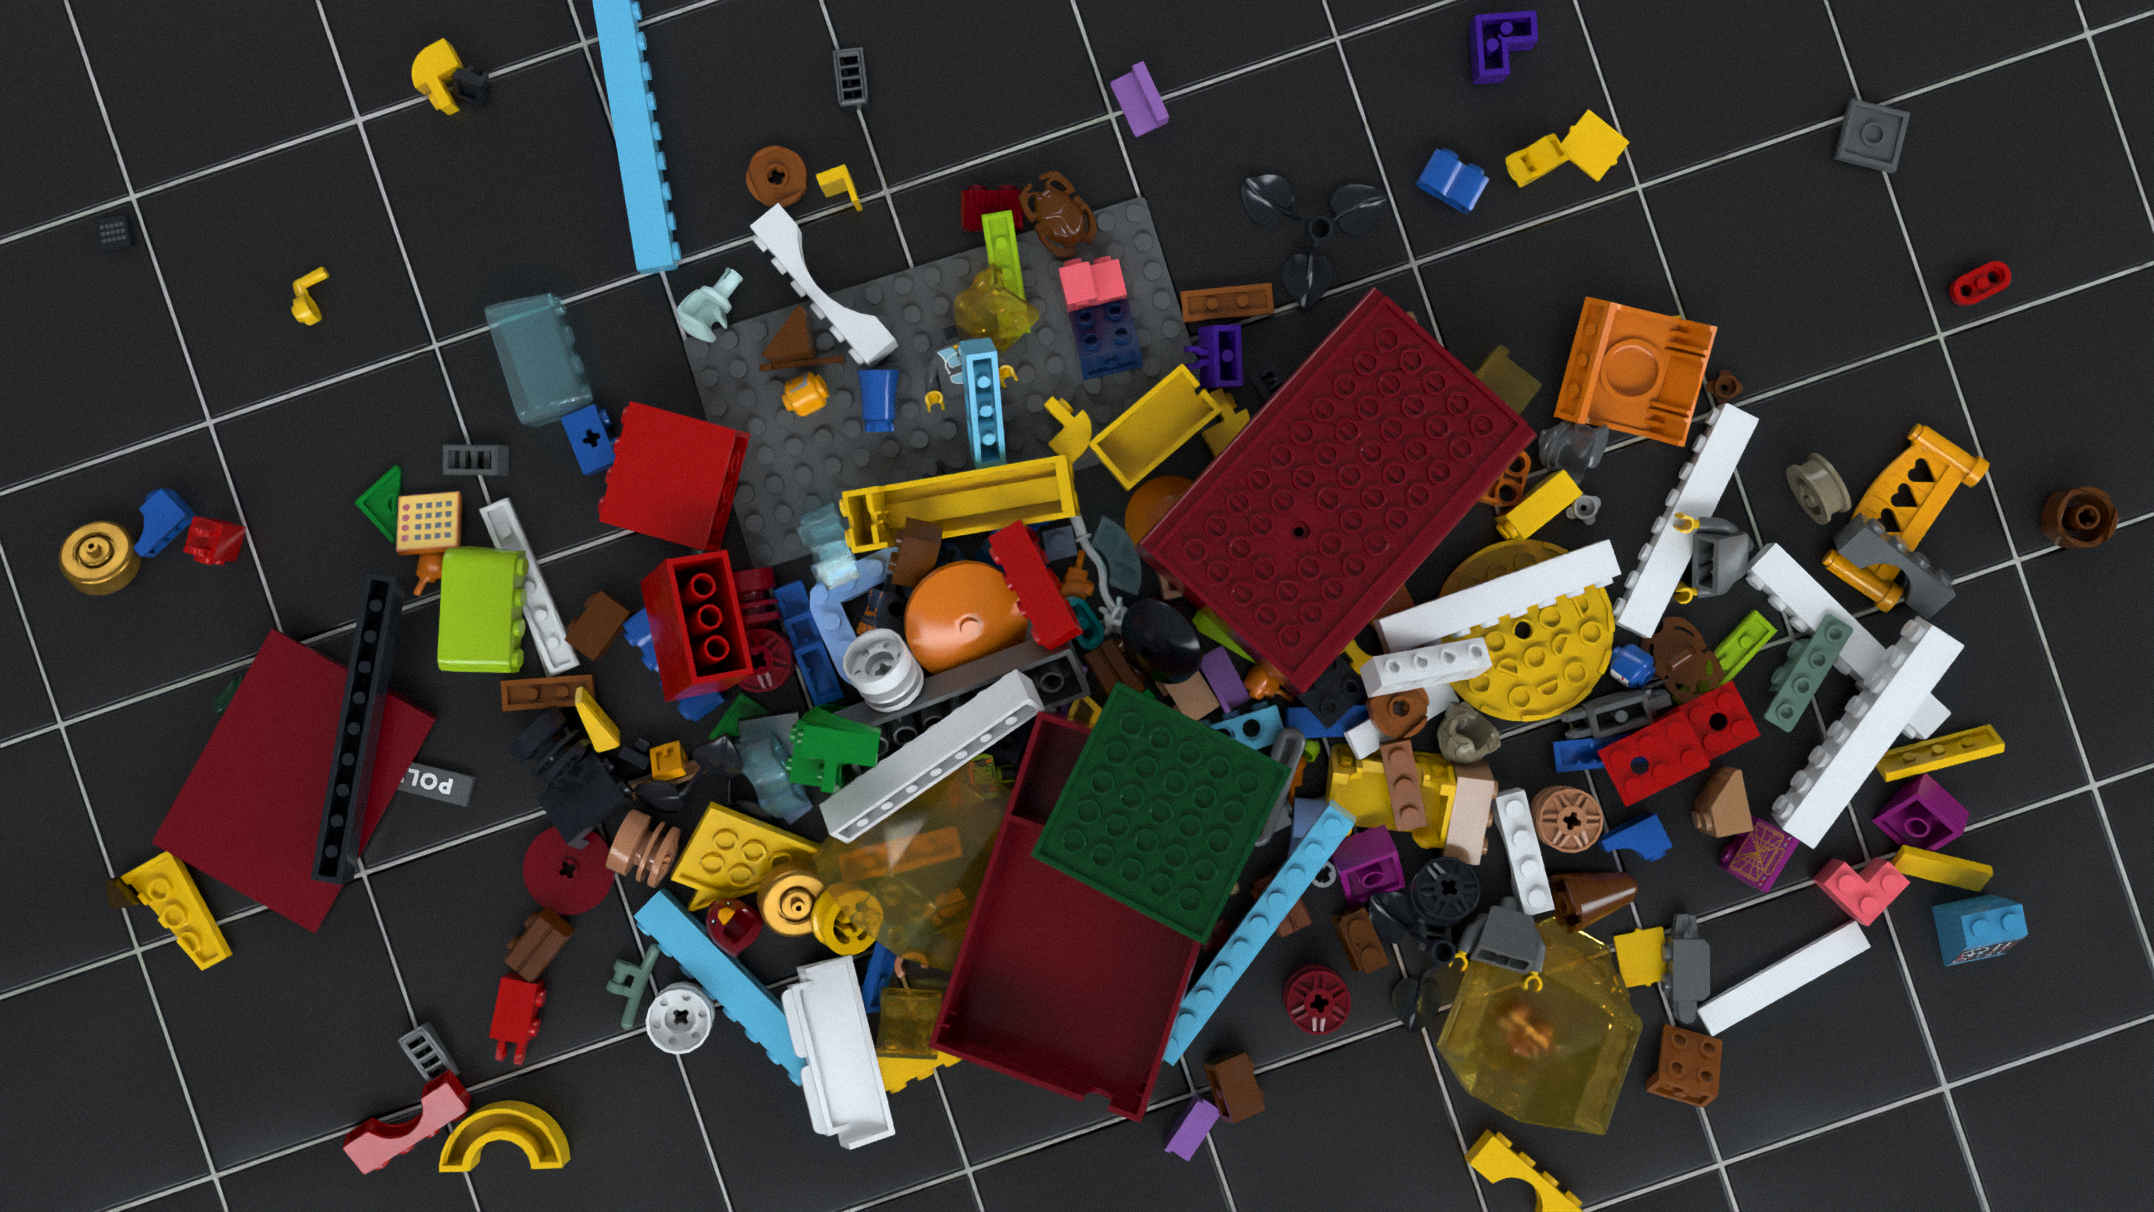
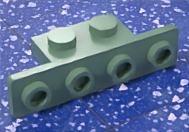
[1763,614,1853,732]

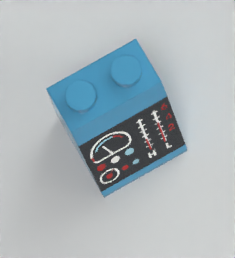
[1932,894,2028,966]

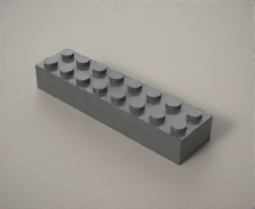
[834,639,1091,776]

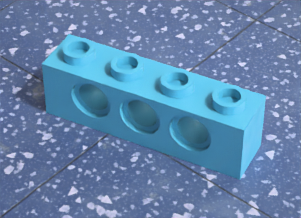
[959,337,1007,470]
[1199,700,1284,750]

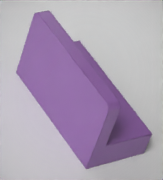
[1110,61,1169,137]
[1199,645,1251,714]
[1163,1092,1220,1161]

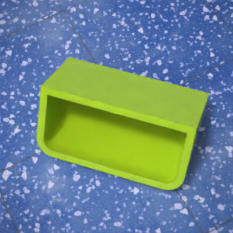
[437,546,529,673]

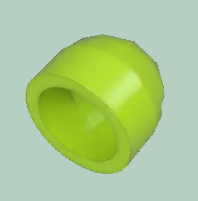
[1302,738,1320,762]

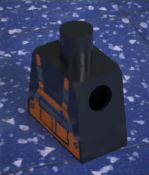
[855,573,909,641]

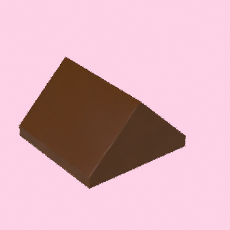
[761,305,817,364]

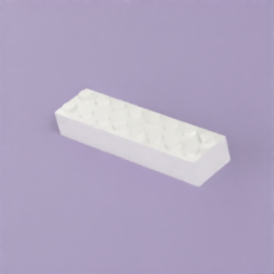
[1771,616,1965,849]

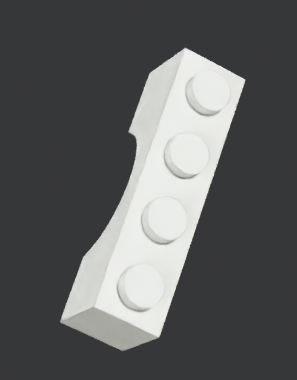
[1491,787,1555,915]

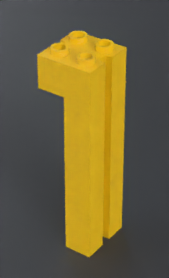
[839,454,1081,554]

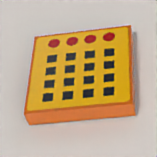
[396,491,462,556]

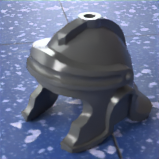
[1538,420,1609,485]

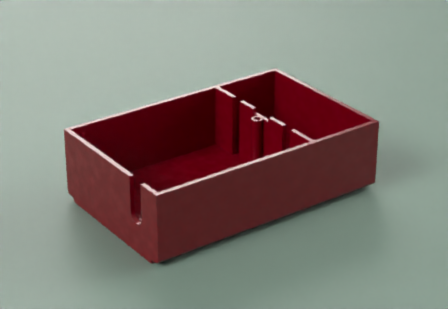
[1133,287,1537,696]
[928,710,1202,1123]

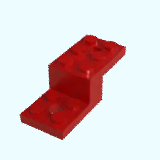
[1596,680,1761,807]

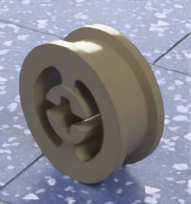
[1786,453,1851,525]

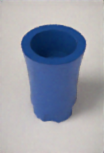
[857,370,900,432]

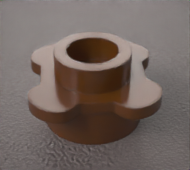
[1706,369,1743,405]

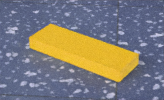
[1890,845,1993,892]

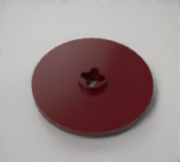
[523,826,615,915]

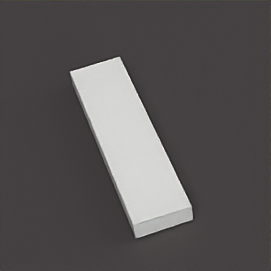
[1343,683,1460,760]

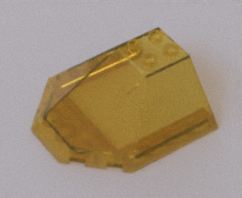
[807,760,1012,972]
[1436,917,1643,1135]

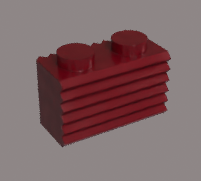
[961,185,1023,231]

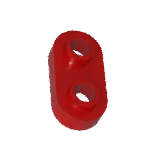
[1949,261,2011,306]

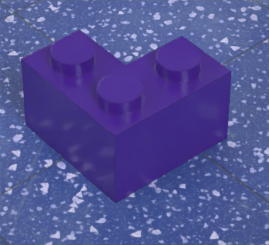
[1468,10,1539,85]

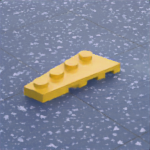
[120,851,233,971]

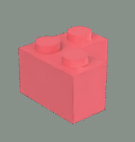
[1059,256,1127,313]
[1812,857,1910,926]

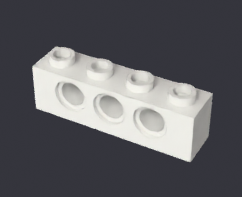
[1359,637,1492,698]

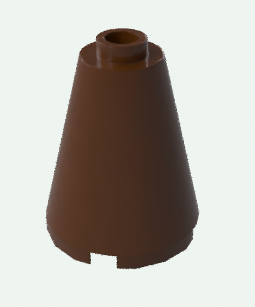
[1548,872,1638,934]

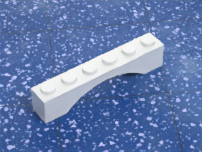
[750,203,898,369]

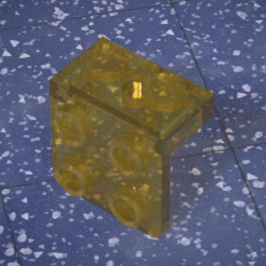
[954,263,1040,353]

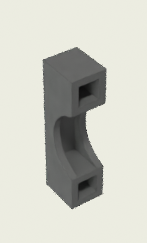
[1833,513,1956,620]

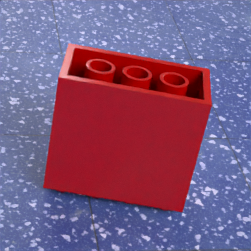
[598,401,751,551]
[640,550,754,702]

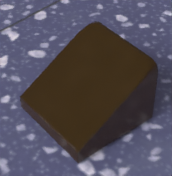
[105,875,142,910]

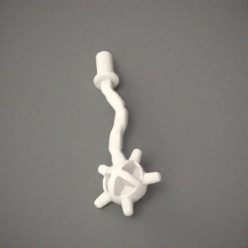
[1070,516,1128,638]

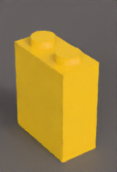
[1494,469,1583,541]

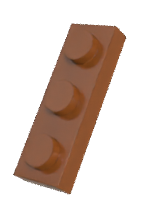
[1180,283,1274,323]
[501,674,596,711]
[1379,737,1427,832]

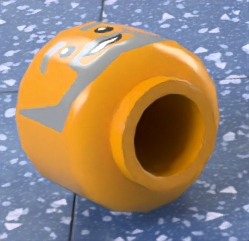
[781,372,830,417]

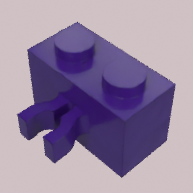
[1184,324,1243,389]

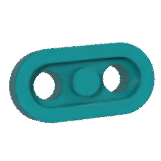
[1067,596,1104,650]

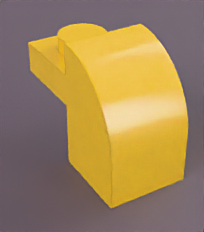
[412,38,465,116]
[1505,133,1570,188]
[1202,388,1250,458]
[1044,396,1092,465]

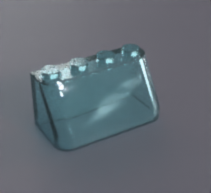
[485,293,593,428]

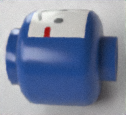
[1609,644,1656,689]

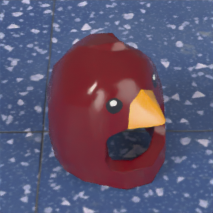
[706,898,765,958]

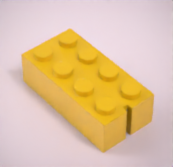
[1088,363,1222,492]

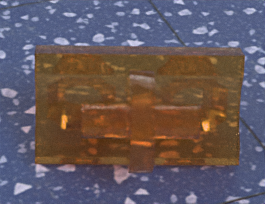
[1496,1003,1556,1058]

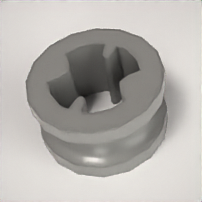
[1312,860,1336,888]

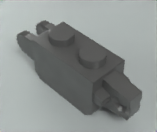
[1560,686,1672,740]
[1660,913,1710,1025]

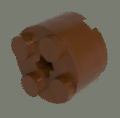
[2041,486,2119,549]

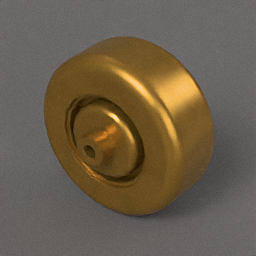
[58,521,141,595]
[757,861,830,937]

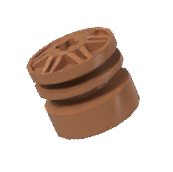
[1529,784,1603,853]
[606,809,681,888]

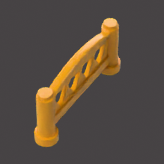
[1821,423,1990,613]

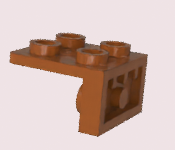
[1646,1024,1722,1108]

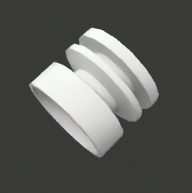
[843,628,924,713]
[646,981,715,1054]

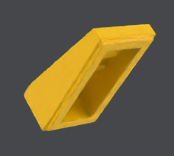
[575,686,620,753]

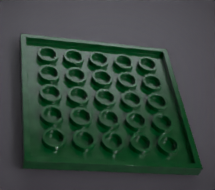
[1030,681,1293,945]

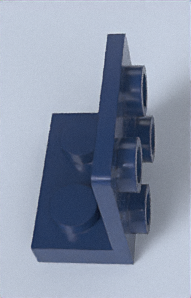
[1069,299,1143,380]

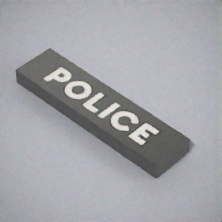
[397,761,476,807]

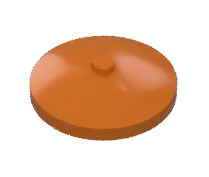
[904,561,1028,675]

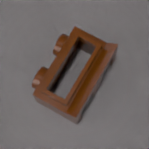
[1329,903,1390,974]

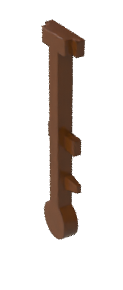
[759,355,846,372]

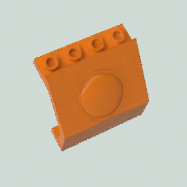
[1553,296,1718,447]

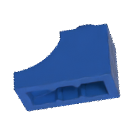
[134,488,197,558]
[1596,811,1673,862]

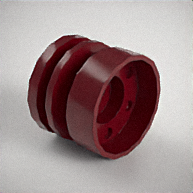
[732,567,782,629]
[737,628,797,693]
[1282,962,1351,1035]

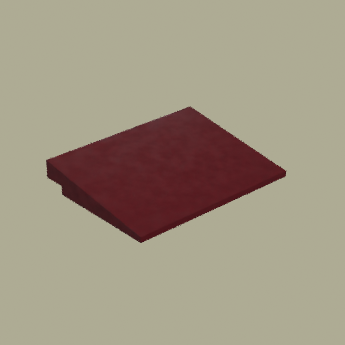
[151,628,438,933]

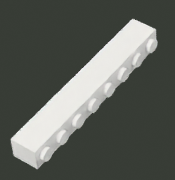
[1612,403,1759,638]
[1373,539,1621,654]
[1746,543,1951,740]
[819,669,1045,844]

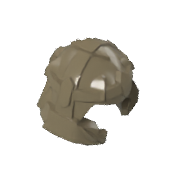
[1437,701,1501,764]

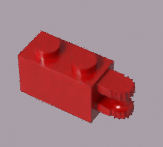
[183,516,246,566]
[489,972,547,1065]

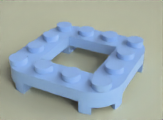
[810,547,922,686]

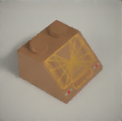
[1692,765,1754,838]

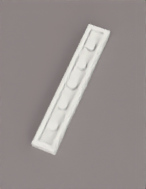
[479,498,581,677]
[1697,919,1871,1036]

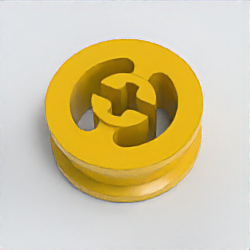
[811,882,883,956]

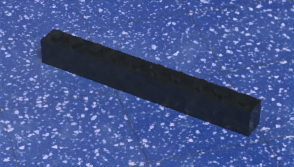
[310,572,408,885]

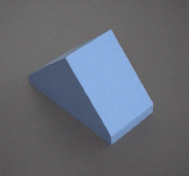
[1287,797,1325,857]

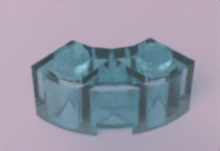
[797,502,861,591]
[1090,516,1141,596]
[737,731,809,818]

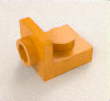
[649,740,688,781]

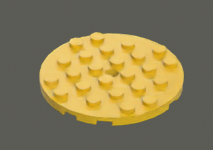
[1437,539,1615,722]

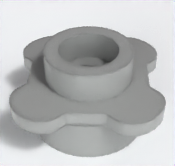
[1566,491,1601,525]

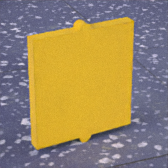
[1561,109,1630,182]
[1613,926,1666,988]

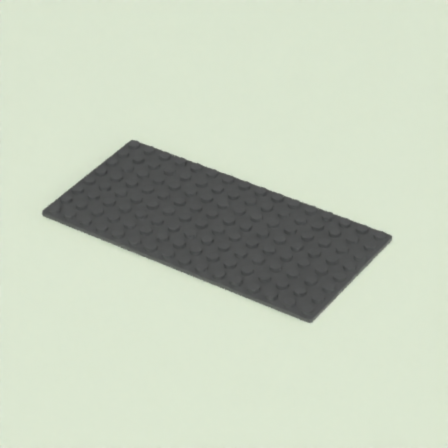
[683,197,1215,569]

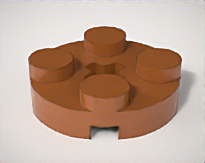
[746,146,808,208]
[1366,688,1429,738]

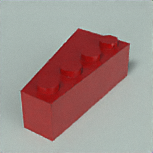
[988,519,1084,651]

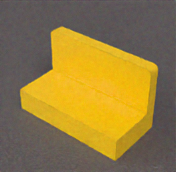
[816,164,863,212]

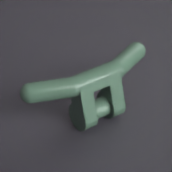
[606,943,661,1030]

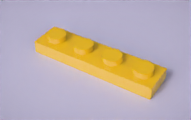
[1875,724,2005,782]

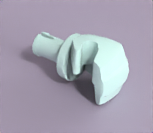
[677,267,743,343]

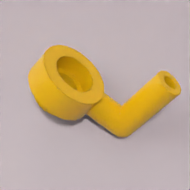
[291,266,329,326]

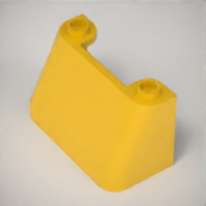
[1325,743,1457,849]

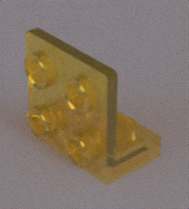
[1474,344,1542,415]
[876,987,942,1060]

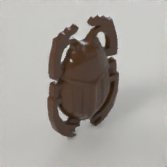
[1017,170,1097,258]
[1640,617,1725,703]

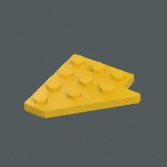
[671,802,822,911]

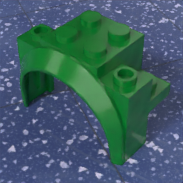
[786,704,882,793]

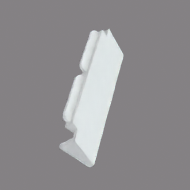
[781,955,896,1150]

